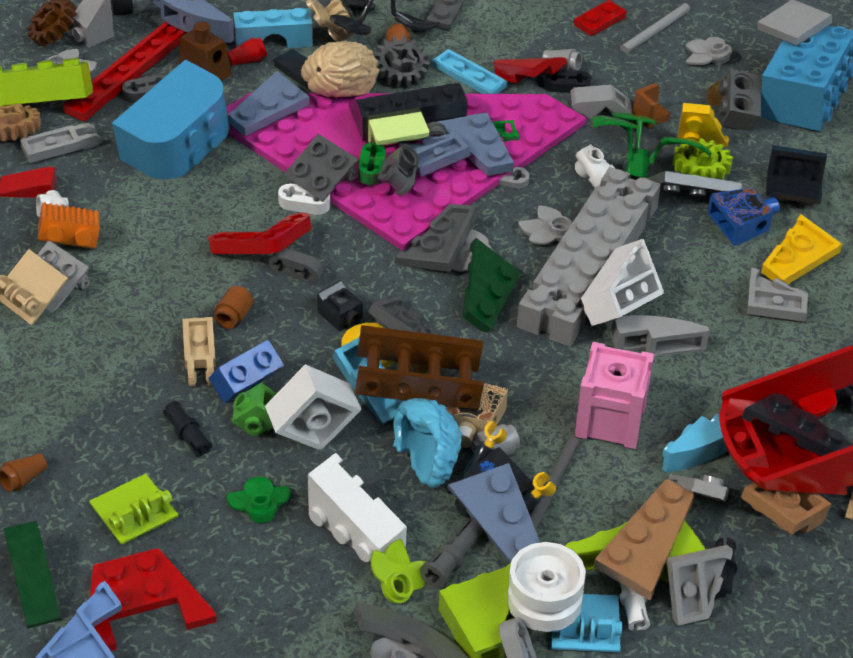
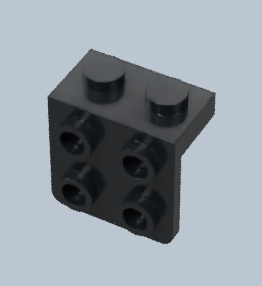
[766,145,827,206]

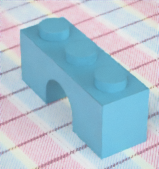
[234,8,313,48]

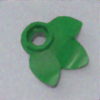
[226,476,291,523]

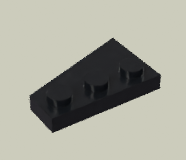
[741,392,853,456]

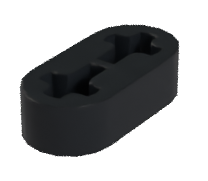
[542,70,592,93]

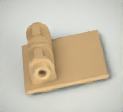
[306,0,354,41]
[0,249,69,325]

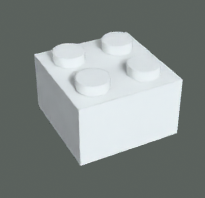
[265,364,362,450]

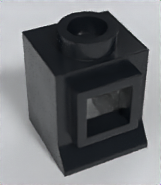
[317,280,363,332]

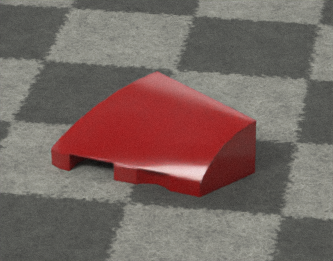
[493,57,567,83]

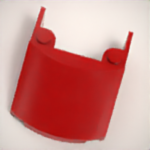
[719,345,853,495]

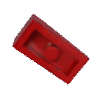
[0,167,57,198]

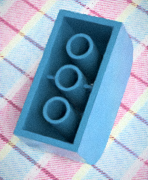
[112,60,230,180]

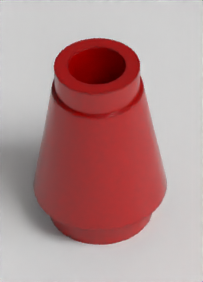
[227,37,267,66]

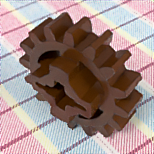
[27,0,77,47]

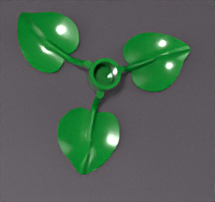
[592,112,712,178]

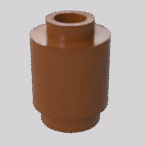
[214,286,254,329]

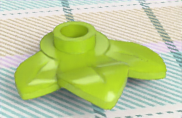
[370,539,426,604]

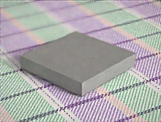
[757,0,832,46]

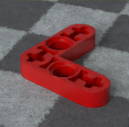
[208,212,312,254]

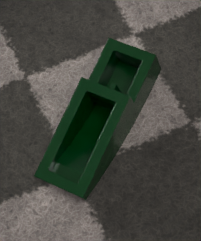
[4,520,61,629]

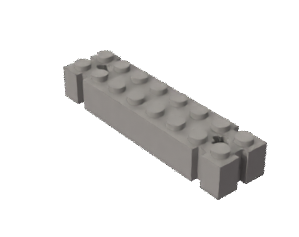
[517,167,661,347]

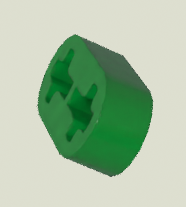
[358,142,386,185]

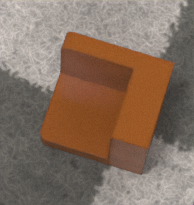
[633,83,670,128]

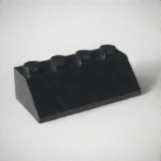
[349,82,467,142]

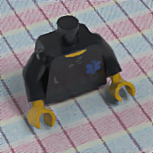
[455,421,556,517]

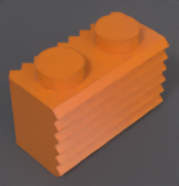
[38,202,100,249]

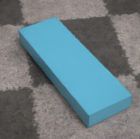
[431,49,508,94]

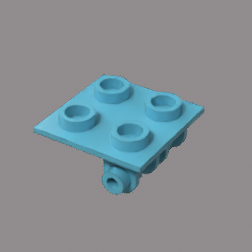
[551,594,622,653]

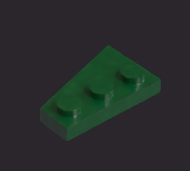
[462,238,521,333]

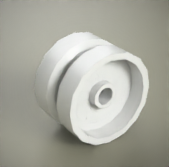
[507,542,586,632]

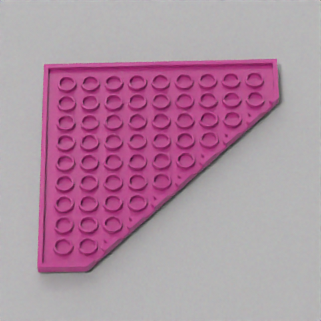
[227,93,586,251]

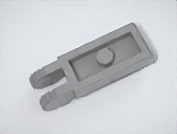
[20,123,102,163]

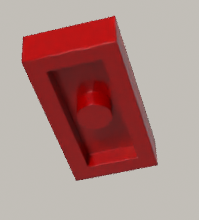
[574,0,627,36]

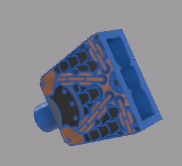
[708,188,780,246]

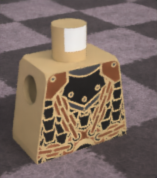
[447,376,508,448]

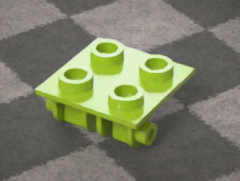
[89,473,178,545]

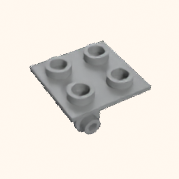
[37,241,90,313]

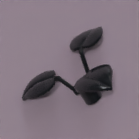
[329,0,440,35]

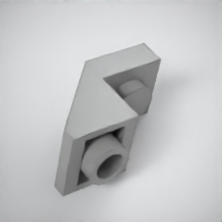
[570,85,632,119]

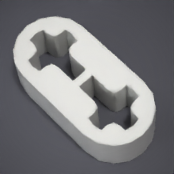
[278,184,330,215]

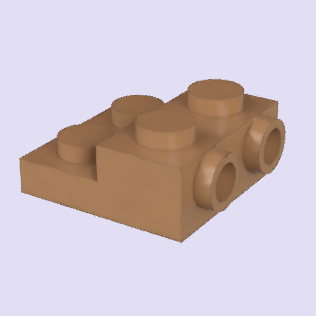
[741,483,831,534]

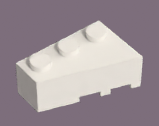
[581,239,664,326]
[308,453,407,562]

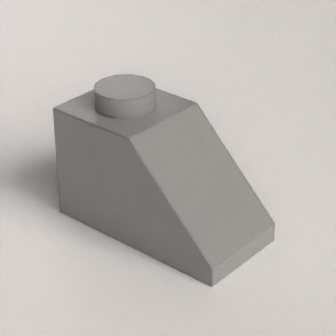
[72,0,114,48]

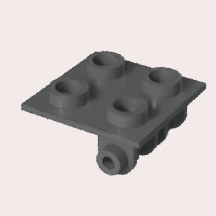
[284,133,358,202]

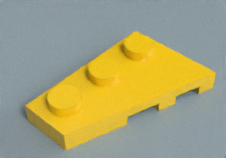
[761,214,842,285]

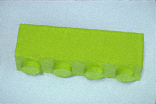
[0,58,93,106]

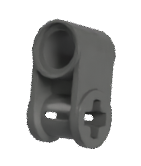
[378,144,419,197]

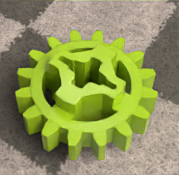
[672,138,733,180]

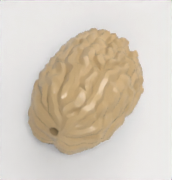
[301,41,380,98]

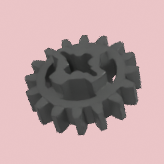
[374,36,430,88]

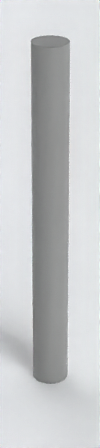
[620,3,690,54]

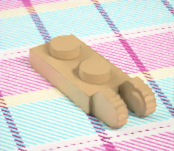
[182,317,216,387]

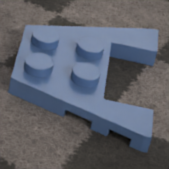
[35,581,122,658]

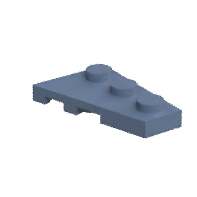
[229,71,309,136]
[437,113,514,176]
[447,463,540,564]

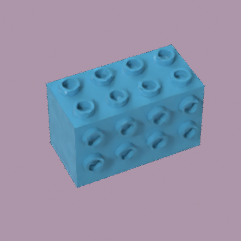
[761,25,853,131]

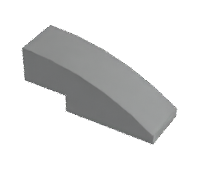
[611,315,709,357]

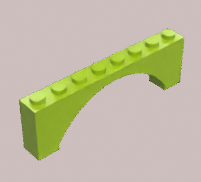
[438,521,706,658]

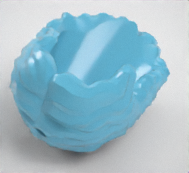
[393,398,462,488]

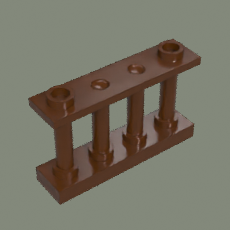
[354,325,484,410]

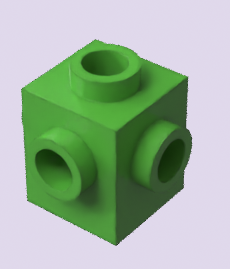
[232,382,277,436]

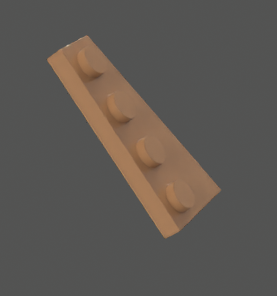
[594,479,694,601]

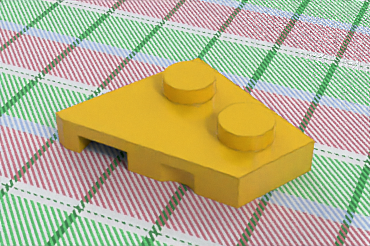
[677,103,729,148]

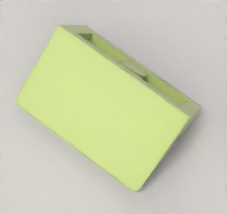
[368,112,429,146]

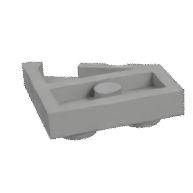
[746,268,808,322]
[668,474,729,503]
[667,545,733,626]

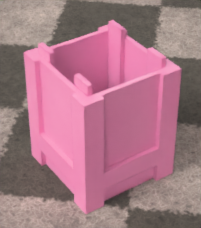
[575,342,654,449]

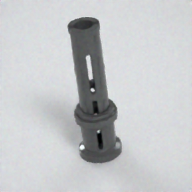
[420,517,484,589]

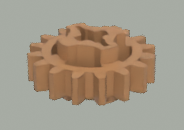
[0,103,42,142]

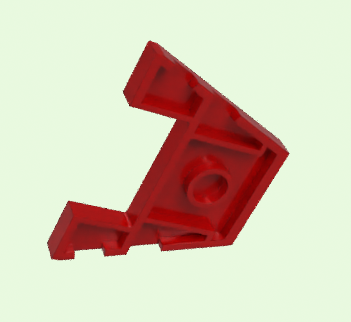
[90,548,217,651]

